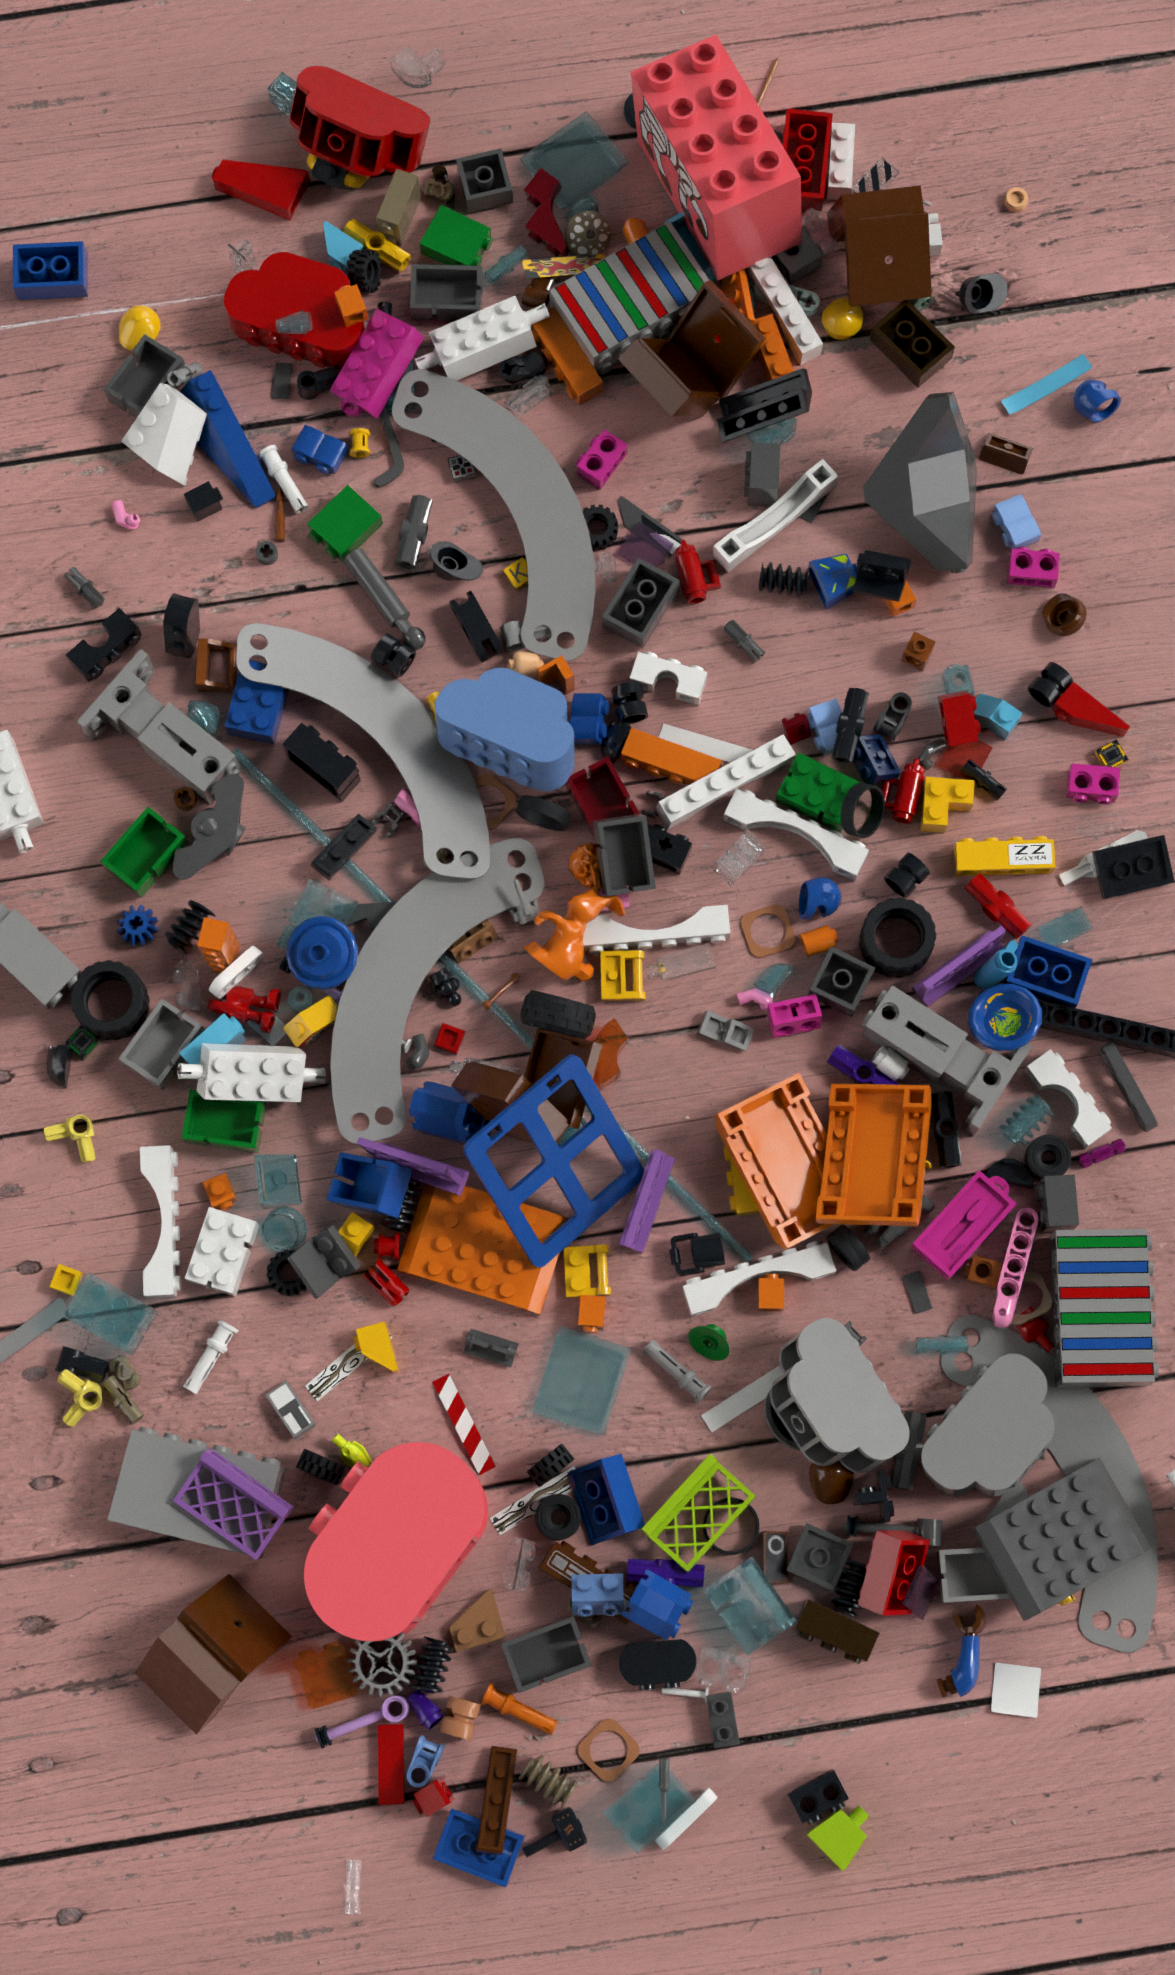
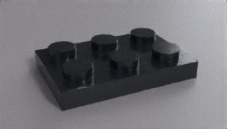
[1092,835,1175,899]

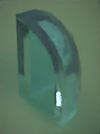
[753,963,796,998]

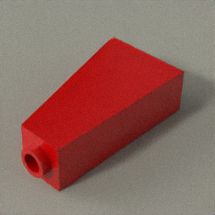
[212,159,310,221]

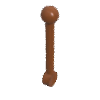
[482,973,520,1010]

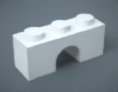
[827,123,855,200]
[630,652,707,706]

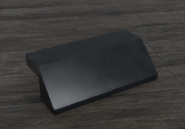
[717,368,812,443]

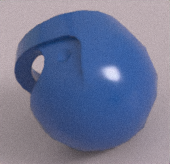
[1073,379,1121,422]
[799,877,841,920]

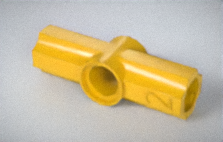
[343,218,411,273]

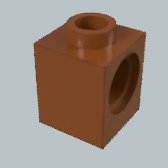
[901,631,936,671]
[963,1255,1003,1290]

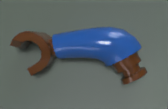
[937,1604,986,1697]

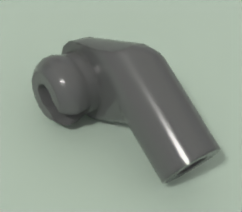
[918,738,947,771]
[406,1034,429,1070]

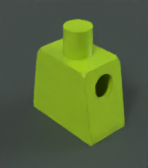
[806,1805,870,1871]

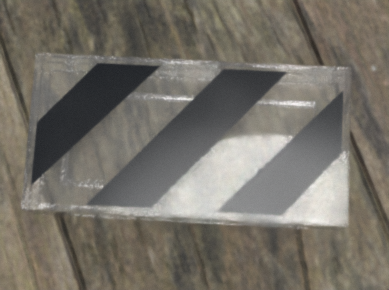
[851,157,899,193]

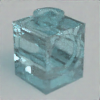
[267,72,296,114]
[942,664,975,696]

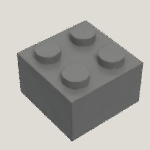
[456,148,513,213]
[744,443,780,506]
[808,947,875,1017]
[1034,1174,1079,1233]

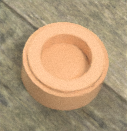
[1004,187,1028,212]

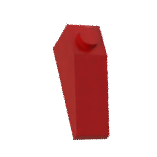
[1052,681,1130,737]
[413,1776,455,1817]

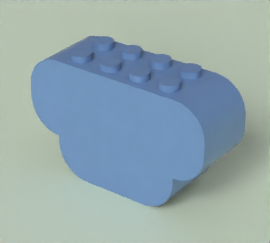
[435,668,575,791]

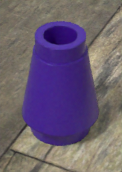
[407,1690,444,1730]

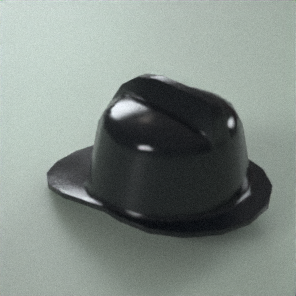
[955,273,1008,314]
[430,541,483,581]

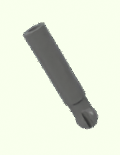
[343,548,426,650]

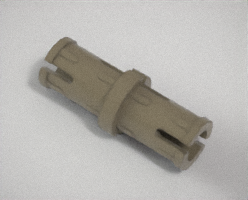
[101,1375,144,1425]

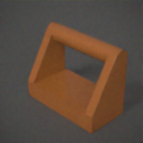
[195,638,237,693]

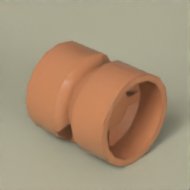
[439,1696,481,1740]

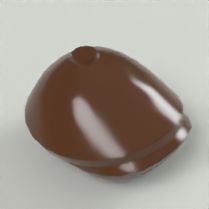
[1042,593,1087,636]
[809,1461,854,1505]

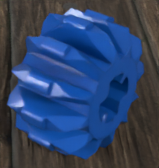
[117,905,159,947]

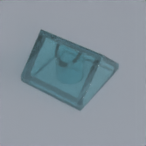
[254,1154,302,1209]

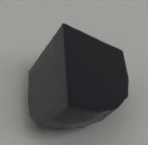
[601,721,631,765]
[46,1045,73,1089]

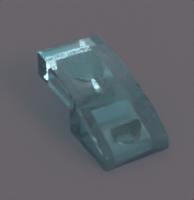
[1037,906,1094,947]

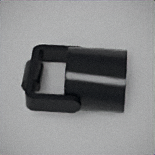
[669,1233,725,1276]

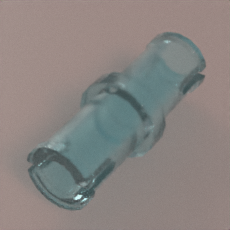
[484,244,528,285]
[916,1334,969,1355]

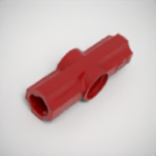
[964,873,1032,940]

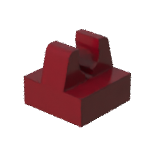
[782,713,812,745]

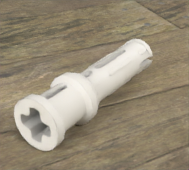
[257,445,309,514]
[183,1319,239,1394]

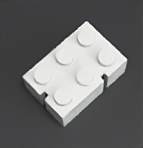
[185,1207,260,1297]

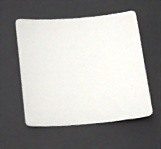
[991,1663,1041,1718]

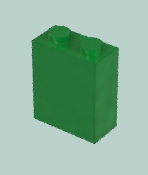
[419,205,493,266]
[307,485,383,563]

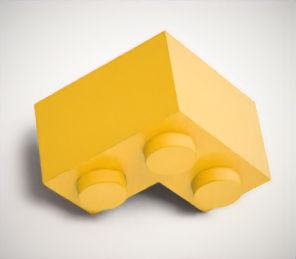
[920,777,975,833]

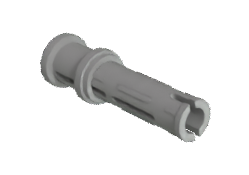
[643,1339,712,1404]

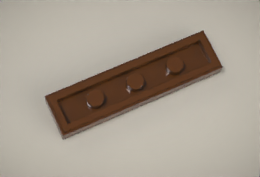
[477,1746,517,1855]

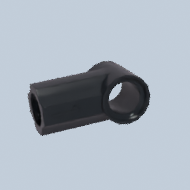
[297,365,341,400]
[55,1346,109,1383]

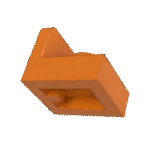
[202,1173,238,1211]

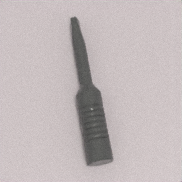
[659,1758,670,1824]

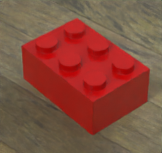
[858,1530,930,1616]

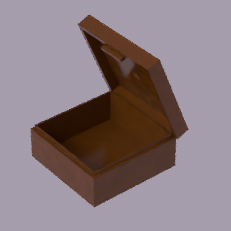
[827,185,932,307]
[618,280,766,417]
[451,1028,603,1143]
[135,1574,292,1735]

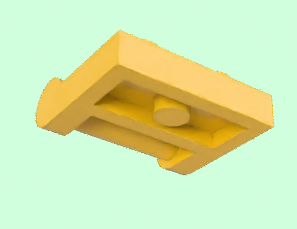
[600,950,646,1001]
[564,1244,611,1298]

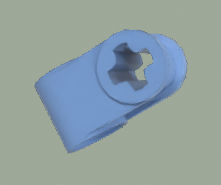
[407,1735,445,1788]

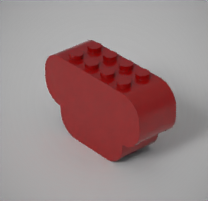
[289,66,430,176]
[224,252,365,369]

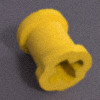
[349,428,370,458]

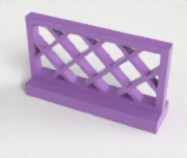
[912,925,1006,1007]
[356,1137,470,1196]
[619,1149,676,1253]
[173,1448,294,1560]

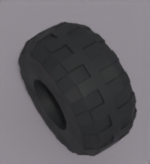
[520,990,596,1039]

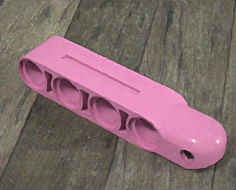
[992,1208,1039,1328]

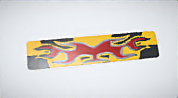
[522,254,606,278]

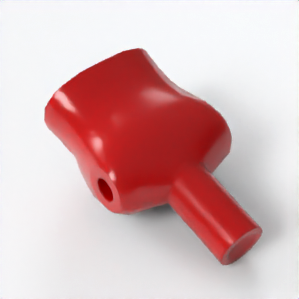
[1015,1306,1054,1352]

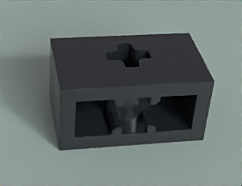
[647,824,692,875]

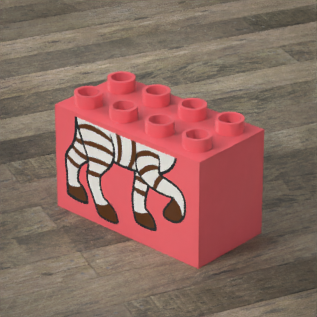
[631,34,802,281]

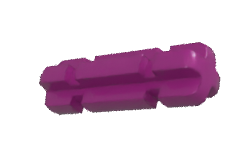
[1078,1139,1126,1168]

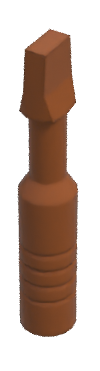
[276,489,285,542]

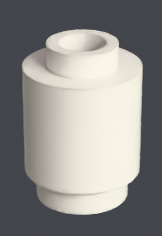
[871,1046,910,1081]

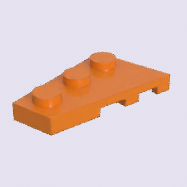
[719,269,755,342]

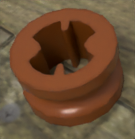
[174,787,197,811]

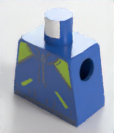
[808,554,858,610]

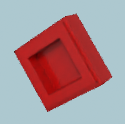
[434,1023,466,1055]

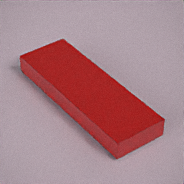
[378,1724,405,1805]

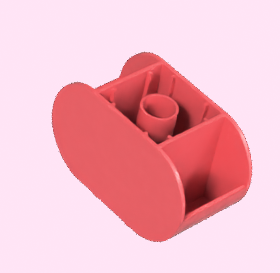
[304,1442,488,1642]

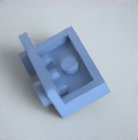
[571,1574,624,1617]

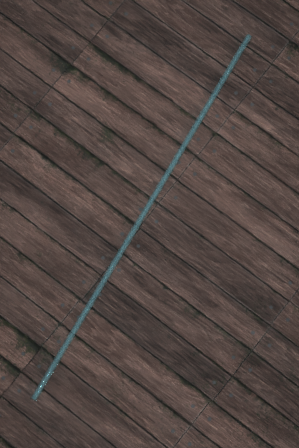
[232,748,754,1263]

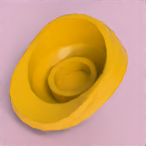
[821,297,863,340]
[119,305,161,351]

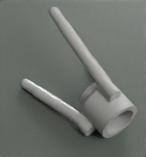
[508,877,540,926]

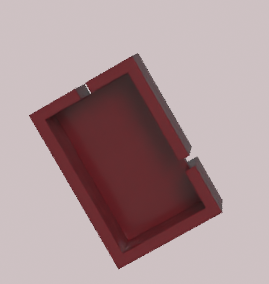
[565,756,640,847]

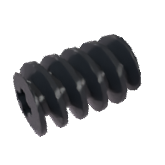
[759,562,810,598]
[165,900,216,956]
[380,1180,421,1233]
[830,1559,866,1619]
[410,1636,454,1694]

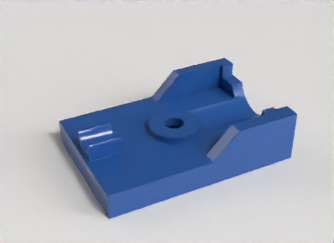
[433,1808,525,1887]

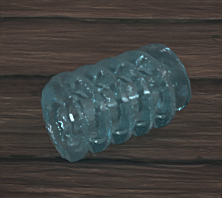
[999,1093,1054,1146]

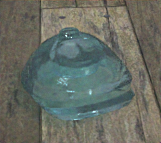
[186,700,220,736]
[260,1206,307,1252]

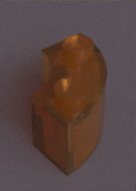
[594,1018,628,1090]

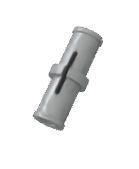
[167,362,203,386]

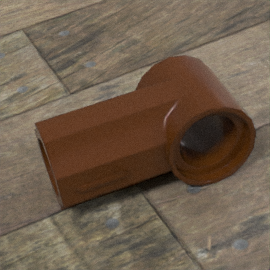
[522,276,556,308]

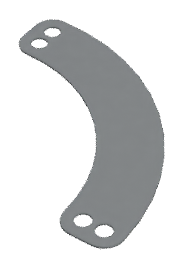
[392,369,596,661]
[236,623,491,879]
[330,838,544,1144]
[941,1315,1158,1652]

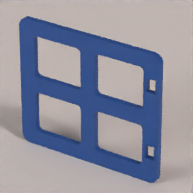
[463,1054,644,1267]

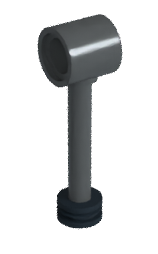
[844,1515,943,1547]

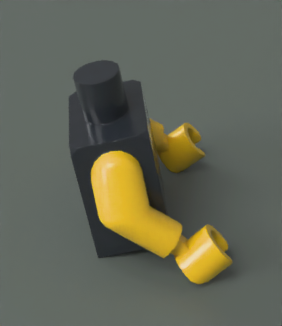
[307,153,370,190]

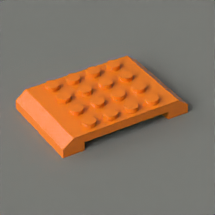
[714,1073,833,1250]
[816,1084,931,1226]
[397,1184,569,1315]

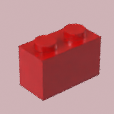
[938,690,981,747]

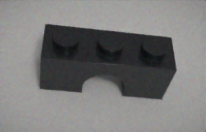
[66,608,142,682]

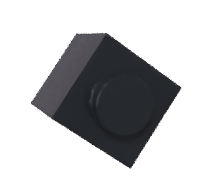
[184,481,223,522]

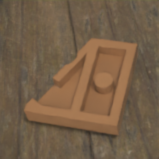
[449,1589,506,1653]

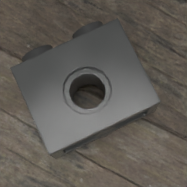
[771,226,824,285]

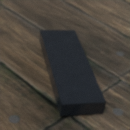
[311,813,377,881]

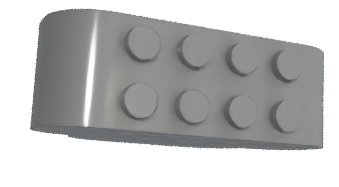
[770,1318,910,1473]
[921,1354,1055,1496]

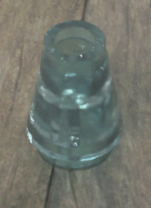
[276,310,313,334]

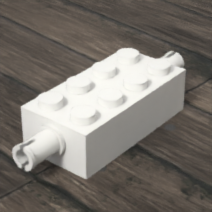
[414,296,550,381]
[0,730,44,854]
[177,1043,326,1102]

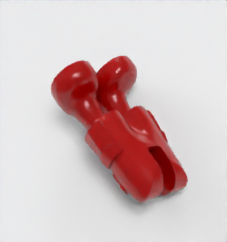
[207,986,281,1033]

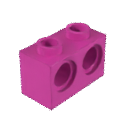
[576,429,628,490]
[1007,547,1060,588]
[1066,763,1120,805]
[767,994,822,1038]

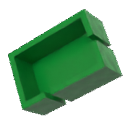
[775,752,861,833]
[100,807,189,898]
[181,1090,267,1153]

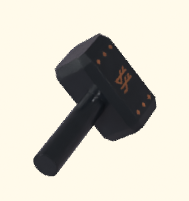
[522,1807,587,1858]

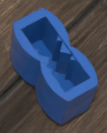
[292,425,348,474]
[569,693,609,745]

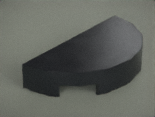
[985,1158,1033,1189]

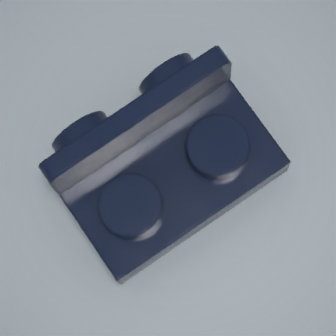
[852,734,901,785]

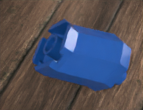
[409,1081,491,1144]
[622,1569,694,1640]

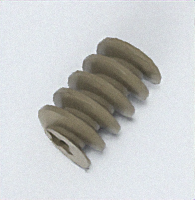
[518,1755,577,1810]

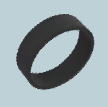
[840,783,885,838]
[516,795,571,831]
[703,1497,760,1555]

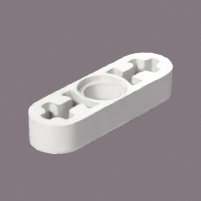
[209,946,264,999]
[654,1788,718,1851]

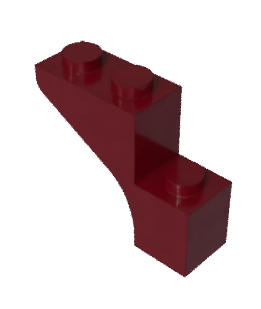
[524,168,569,257]

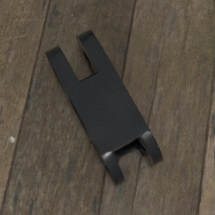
[449,591,503,663]

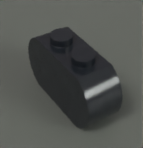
[163,593,200,659]
[619,1639,697,1690]

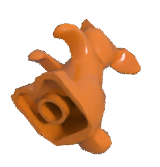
[523,865,625,981]

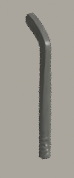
[374,405,404,488]

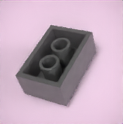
[602,557,680,649]

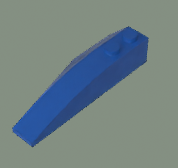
[179,370,277,508]

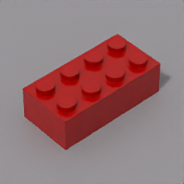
[783,109,833,211]

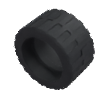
[859,897,936,978]
[70,960,150,1040]

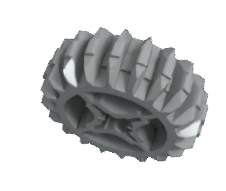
[347,1632,417,1697]

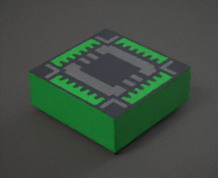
[65,1025,101,1060]

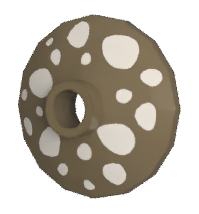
[565,211,611,256]

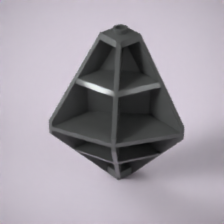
[863,392,977,573]

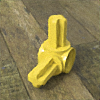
[44,1115,96,1163]
[57,1369,102,1427]

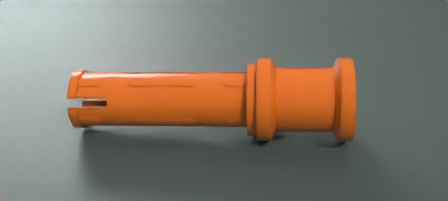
[480,1683,558,1736]

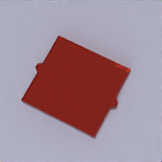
[938,740,993,780]

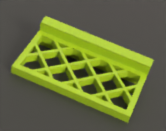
[642,1454,756,1573]

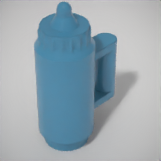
[974,940,1018,989]

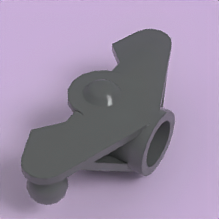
[173,774,246,880]

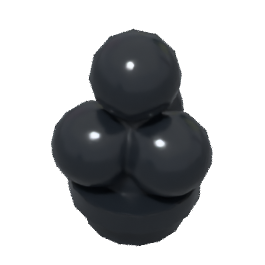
[429,967,462,1007]

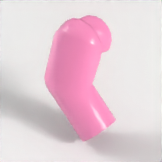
[111,500,140,530]
[736,988,773,1011]

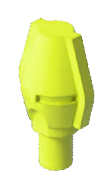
[331,1433,372,1468]

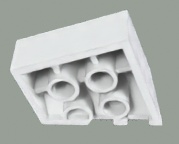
[121,383,207,486]

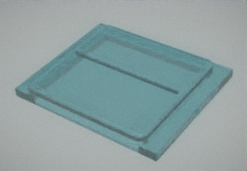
[520,112,628,211]
[532,1326,631,1436]

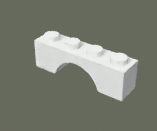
[1024,1049,1112,1149]

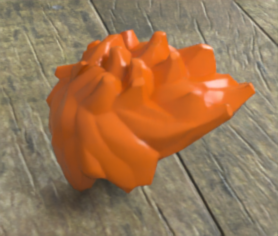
[568,842,600,889]

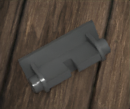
[463,1329,519,1367]
[706,1692,740,1748]

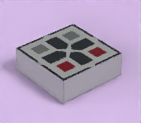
[447,455,476,483]

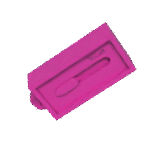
[329,309,424,419]
[910,1170,1017,1281]

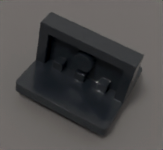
[853,550,911,602]
[852,1470,894,1524]

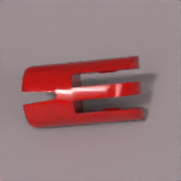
[362,1258,410,1307]

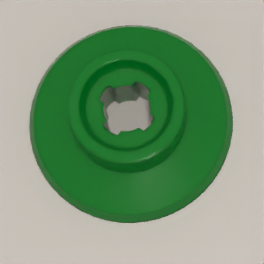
[688,1324,729,1361]

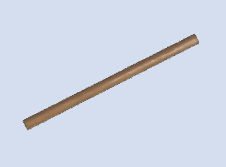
[757,58,780,106]

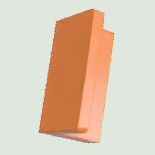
[537,655,575,694]

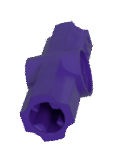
[827,1044,899,1085]
[627,1558,705,1587]

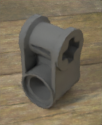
[873,692,912,741]

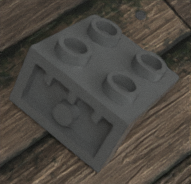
[288,1225,361,1299]

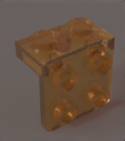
[293,1641,359,1709]

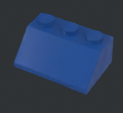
[567,1453,645,1546]

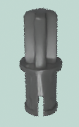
[64,567,105,608]
[724,620,766,663]

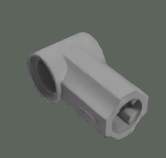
[500,621,551,652]

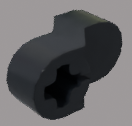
[498,352,548,384]

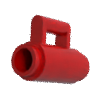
[675,540,721,604]
[881,758,925,824]

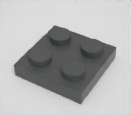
[786,1523,853,1592]

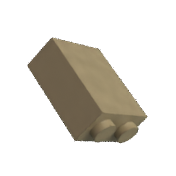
[376,169,421,246]

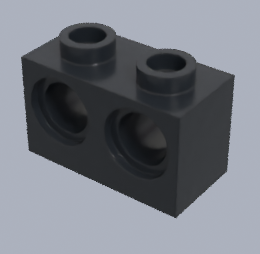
[787,1769,849,1825]

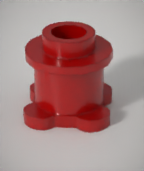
[374,1233,400,1260]

